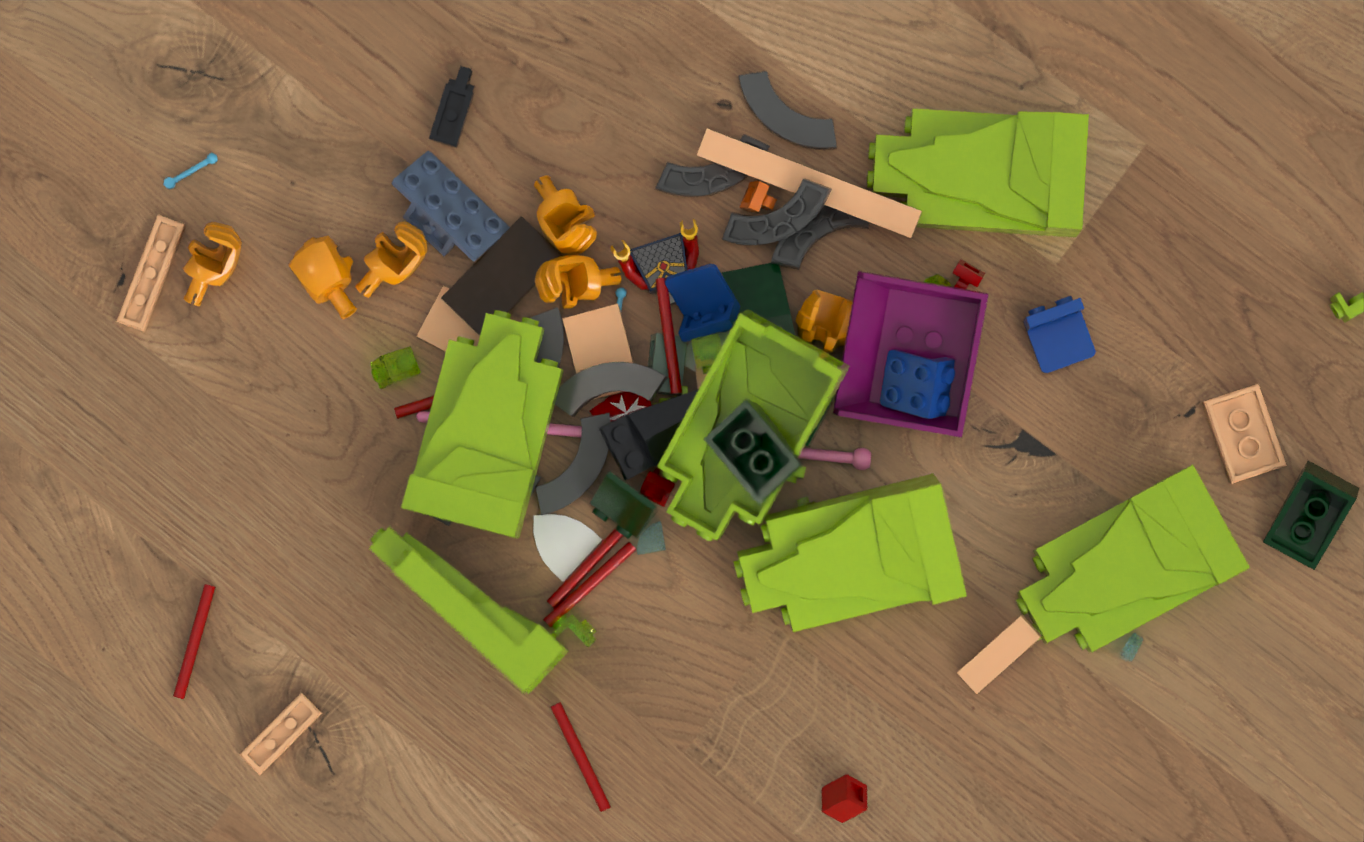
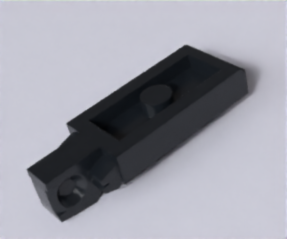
[429,66,475,148]

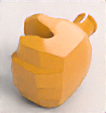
[534,175,597,255]
[183,222,242,306]
[355,222,428,298]
[288,235,357,319]
[534,254,622,309]
[795,290,853,353]

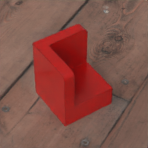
[822,774,867,823]

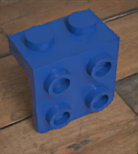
[665,264,741,342]
[1023,296,1096,373]
[880,350,955,419]

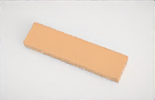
[116,215,186,333]

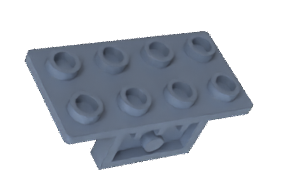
[392,151,510,261]

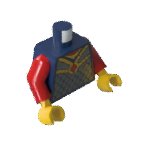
[610,219,699,305]

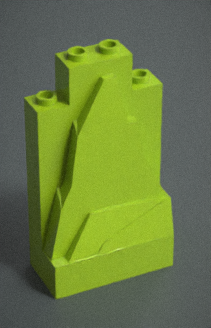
[867,108,1089,238]
[657,309,850,541]
[401,310,564,538]
[1015,465,1250,653]
[733,474,967,632]
[369,527,569,694]

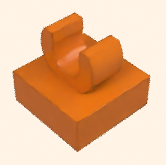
[739,181,777,212]

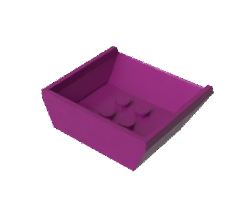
[833,271,988,437]

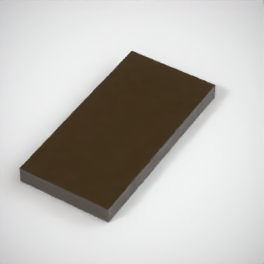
[441,216,563,336]

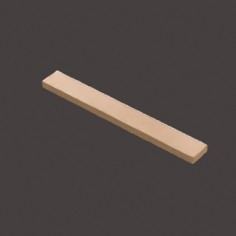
[697,129,922,239]

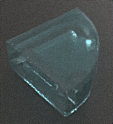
[637,521,666,555]
[1119,632,1143,662]

